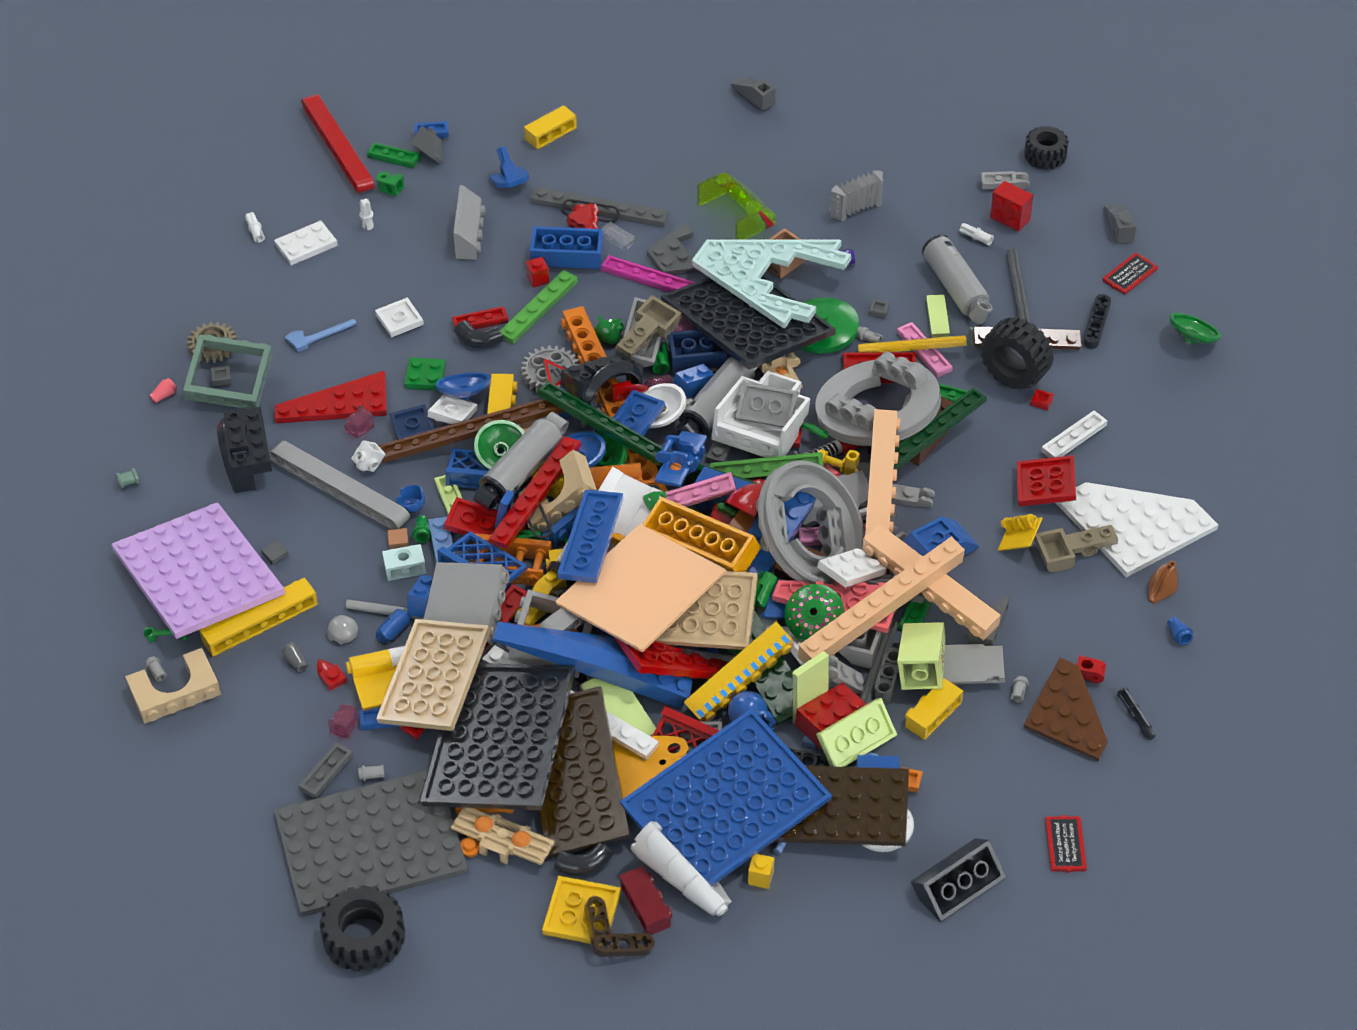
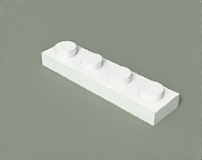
[1041,411,1107,458]

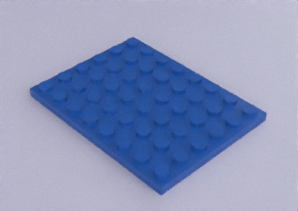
[620,708,832,886]

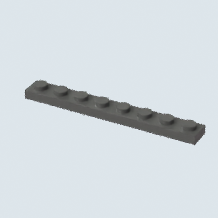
[531,187,668,227]

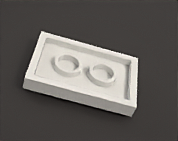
[274,221,338,265]
[817,548,886,588]

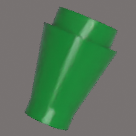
[412,516,431,543]

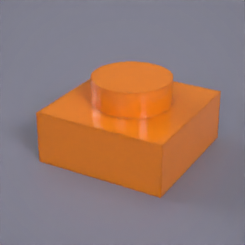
[902,767,923,793]

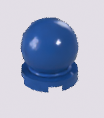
[727,691,776,731]

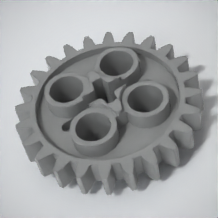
[521,345,579,392]

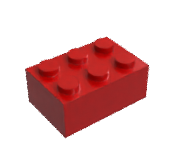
[794,683,867,750]

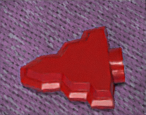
[565,203,599,229]

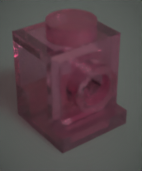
[344,405,374,439]
[328,704,358,739]

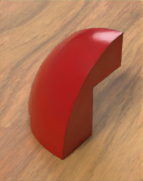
[725,483,764,519]

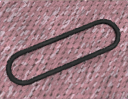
[562,199,620,223]
[528,503,552,539]

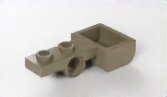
[616,295,681,358]
[1034,525,1118,572]

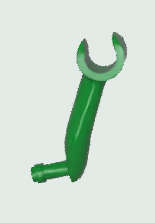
[143,627,188,643]

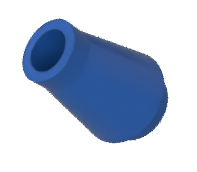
[1167,617,1193,645]

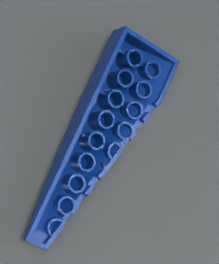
[492,622,693,709]

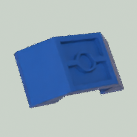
[903,516,979,556]

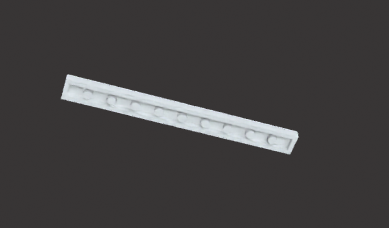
[482,645,659,760]

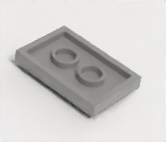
[736,382,799,428]

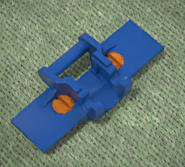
[655,431,707,488]

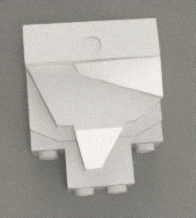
[712,371,810,458]

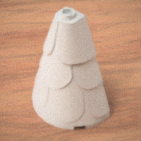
[631,822,732,916]

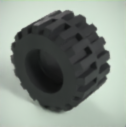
[1024,126,1069,170]

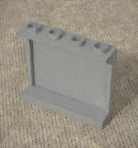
[424,562,509,646]

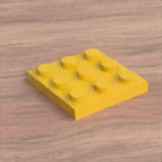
[542,876,621,947]

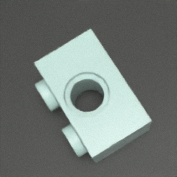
[382,544,426,581]

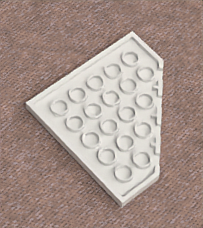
[1056,482,1218,578]

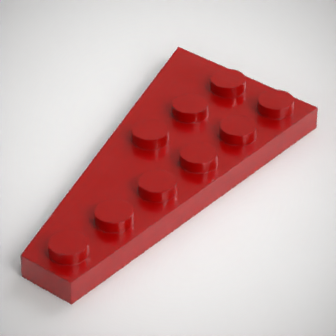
[275,370,387,423]
[614,637,729,680]

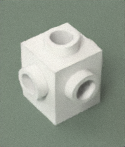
[351,440,385,472]

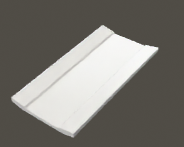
[557,467,661,563]

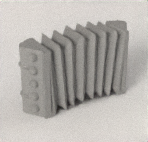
[830,171,883,221]

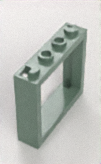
[183,334,273,409]

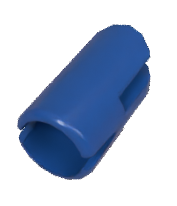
[376,609,410,644]

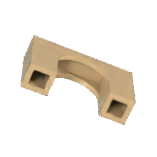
[519,450,597,534]
[125,648,221,724]

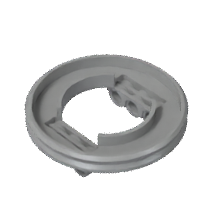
[815,351,941,446]
[756,460,864,584]

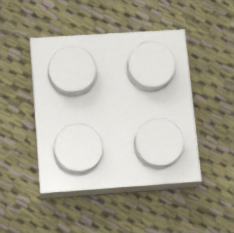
[375,298,424,337]
[428,394,478,424]

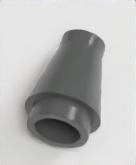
[282,642,308,673]

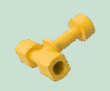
[819,449,860,476]

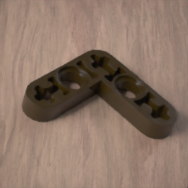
[584,896,655,957]

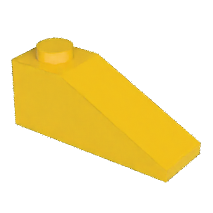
[514,570,567,626]

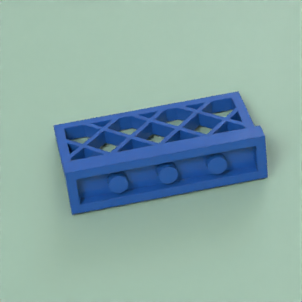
[446,448,522,493]
[437,532,528,585]

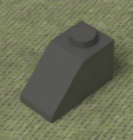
[410,126,443,164]

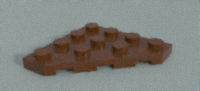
[1024,657,1108,761]

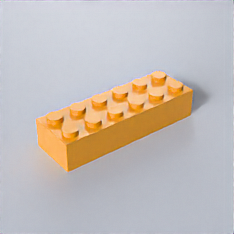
[642,497,761,572]

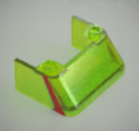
[697,172,776,240]

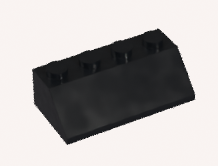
[910,838,1006,921]

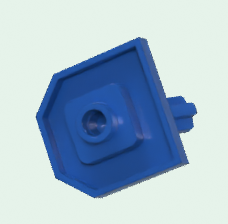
[489,146,529,188]

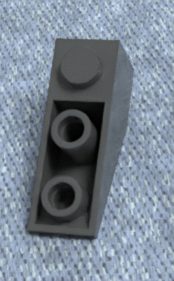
[730,77,776,111]

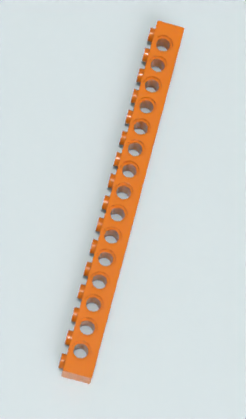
[561,306,668,492]

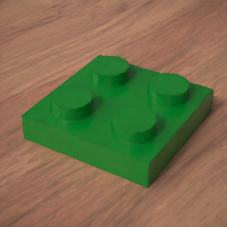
[404,357,446,390]

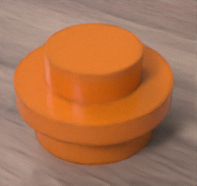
[460,837,480,858]

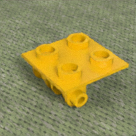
[998,514,1042,551]

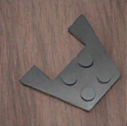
[647,223,701,275]

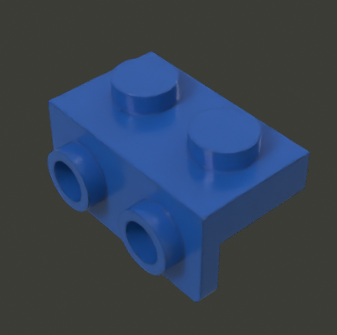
[542,507,579,547]

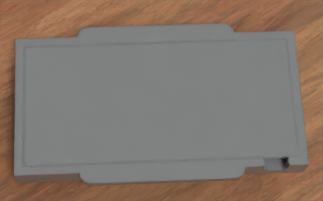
[803,470,869,527]
[943,644,1005,684]

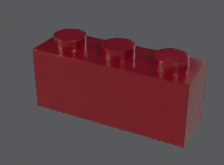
[620,866,673,935]

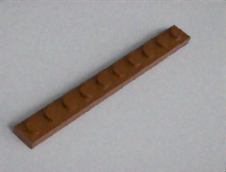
[378,398,564,463]

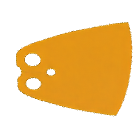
[612,736,688,813]

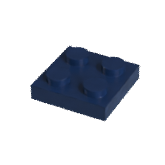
[389,404,435,440]

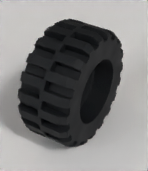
[980,317,1054,389]
[320,886,405,972]

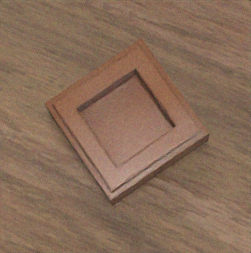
[388,528,409,549]

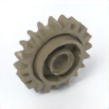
[187,322,238,363]

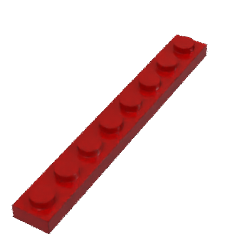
[489,436,581,549]

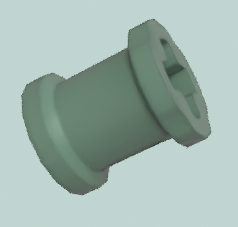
[116,468,139,489]

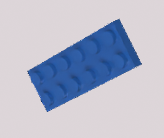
[557,489,624,583]

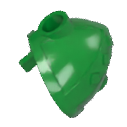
[594,315,625,344]

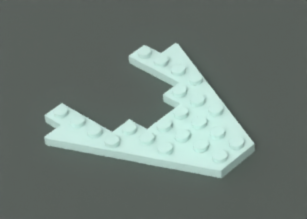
[692,240,851,328]

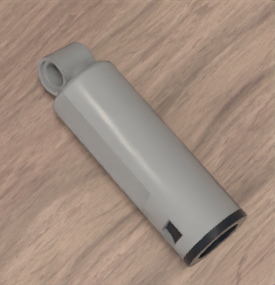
[922,234,993,324]

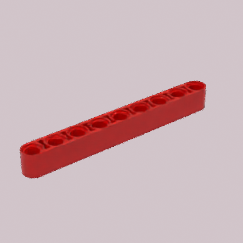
[301,94,374,194]

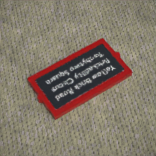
[1102,252,1158,295]
[1045,815,1087,873]

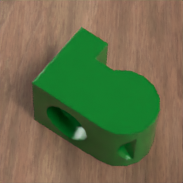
[376,172,405,197]

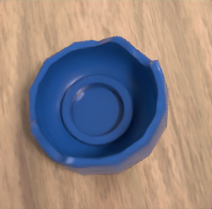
[396,485,425,513]

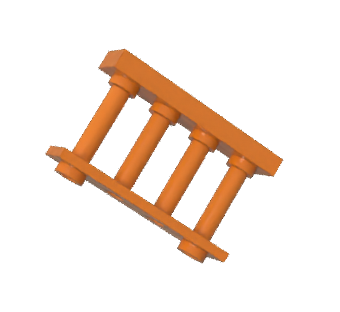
[470,533,552,586]

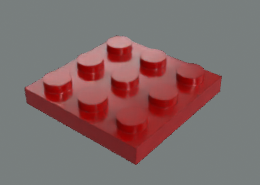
[1017,455,1077,507]

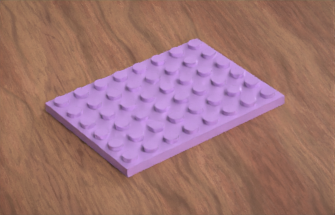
[111,502,285,639]

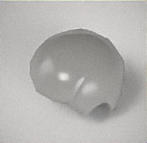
[326,615,358,645]

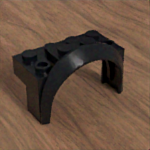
[561,353,643,405]
[217,407,272,493]

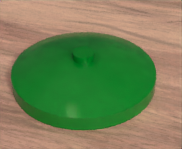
[801,297,859,354]

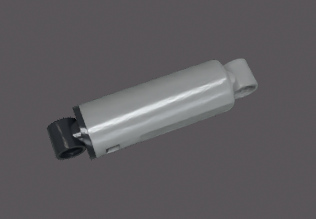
[675,357,759,436]
[473,412,569,511]

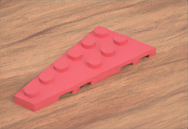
[772,580,895,633]

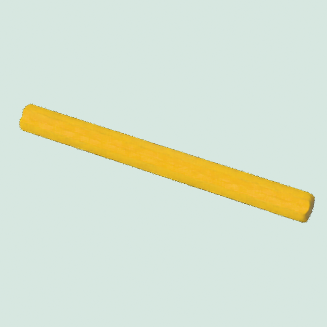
[858,335,967,353]

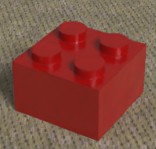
[990,181,1034,231]

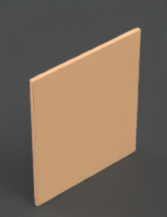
[555,524,726,652]

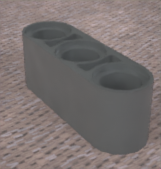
[874,648,900,705]

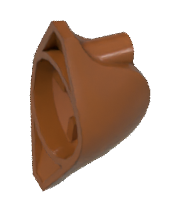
[1148,561,1178,604]

